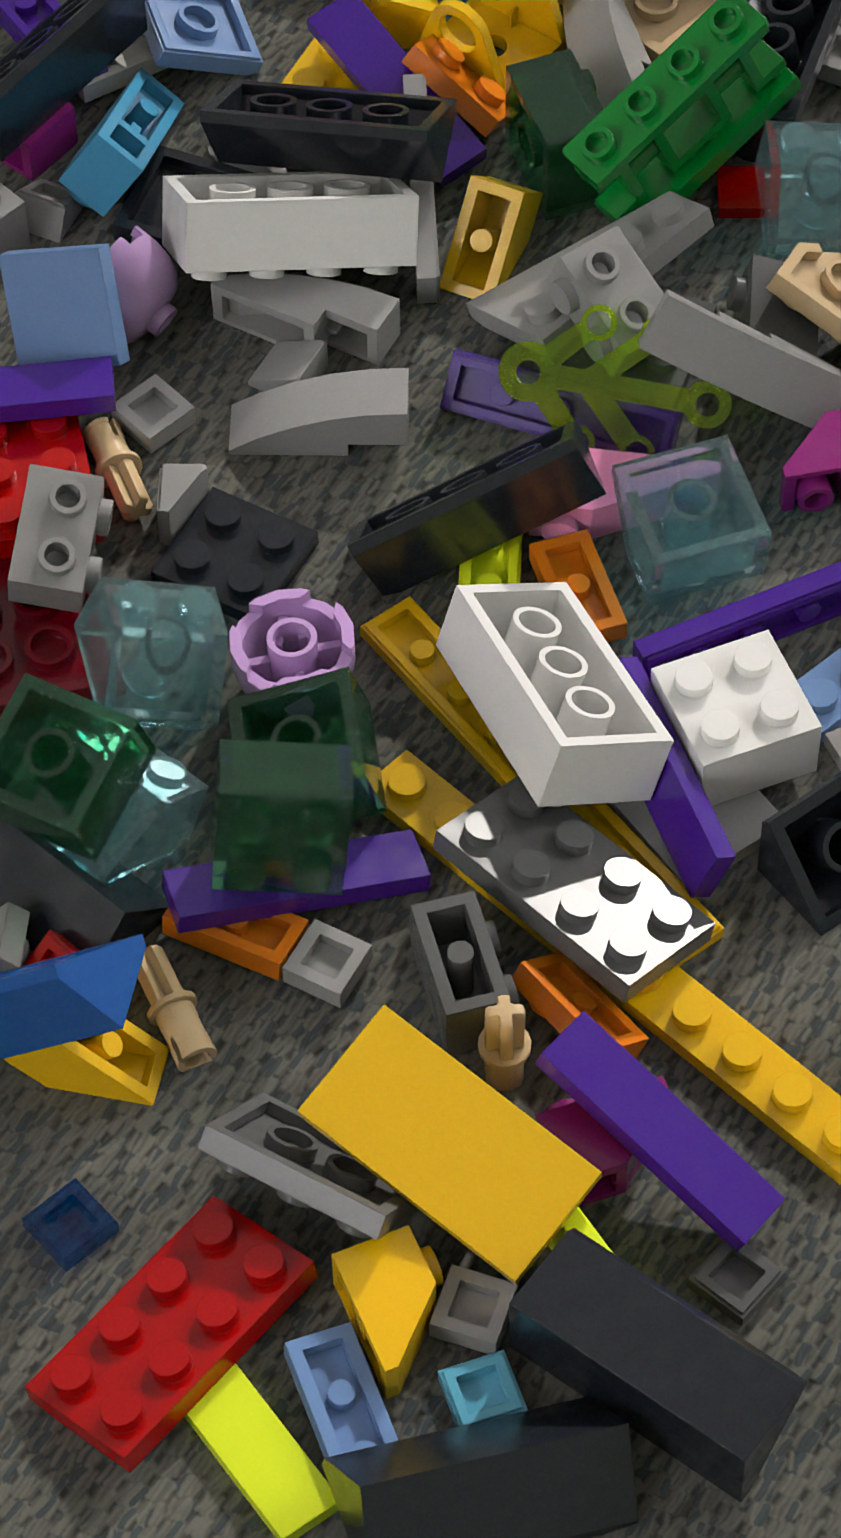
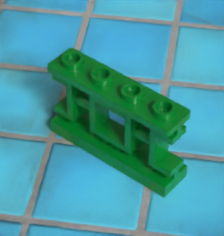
[562,0,803,223]

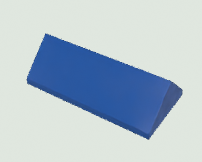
[0,934,146,1059]

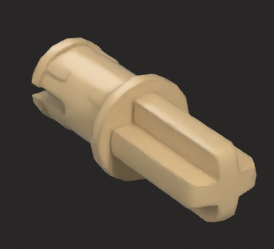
[83,417,153,522]
[138,945,217,1072]
[478,995,531,1091]

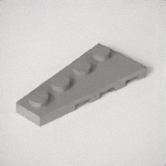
[466,191,714,358]

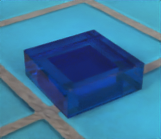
[22,1178,120,1272]

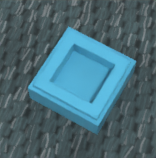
[438,1350,528,1427]

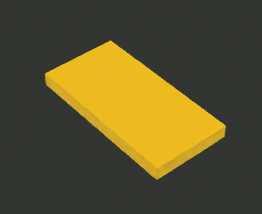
[297,1004,602,1285]

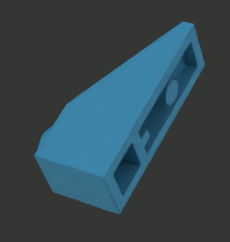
[58,67,185,217]

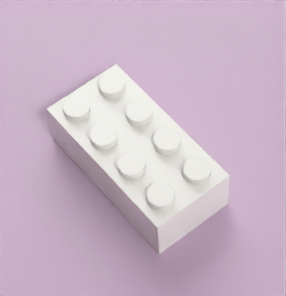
[162,172,419,281]
[436,582,674,807]

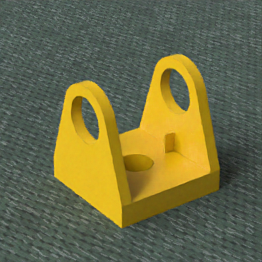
[418,0,568,105]

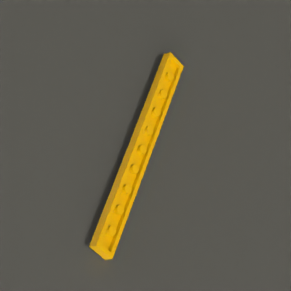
[362,750,841,1185]

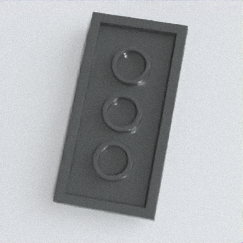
[432,776,715,1003]

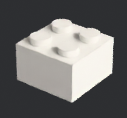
[650,630,822,806]

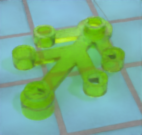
[498,304,732,455]

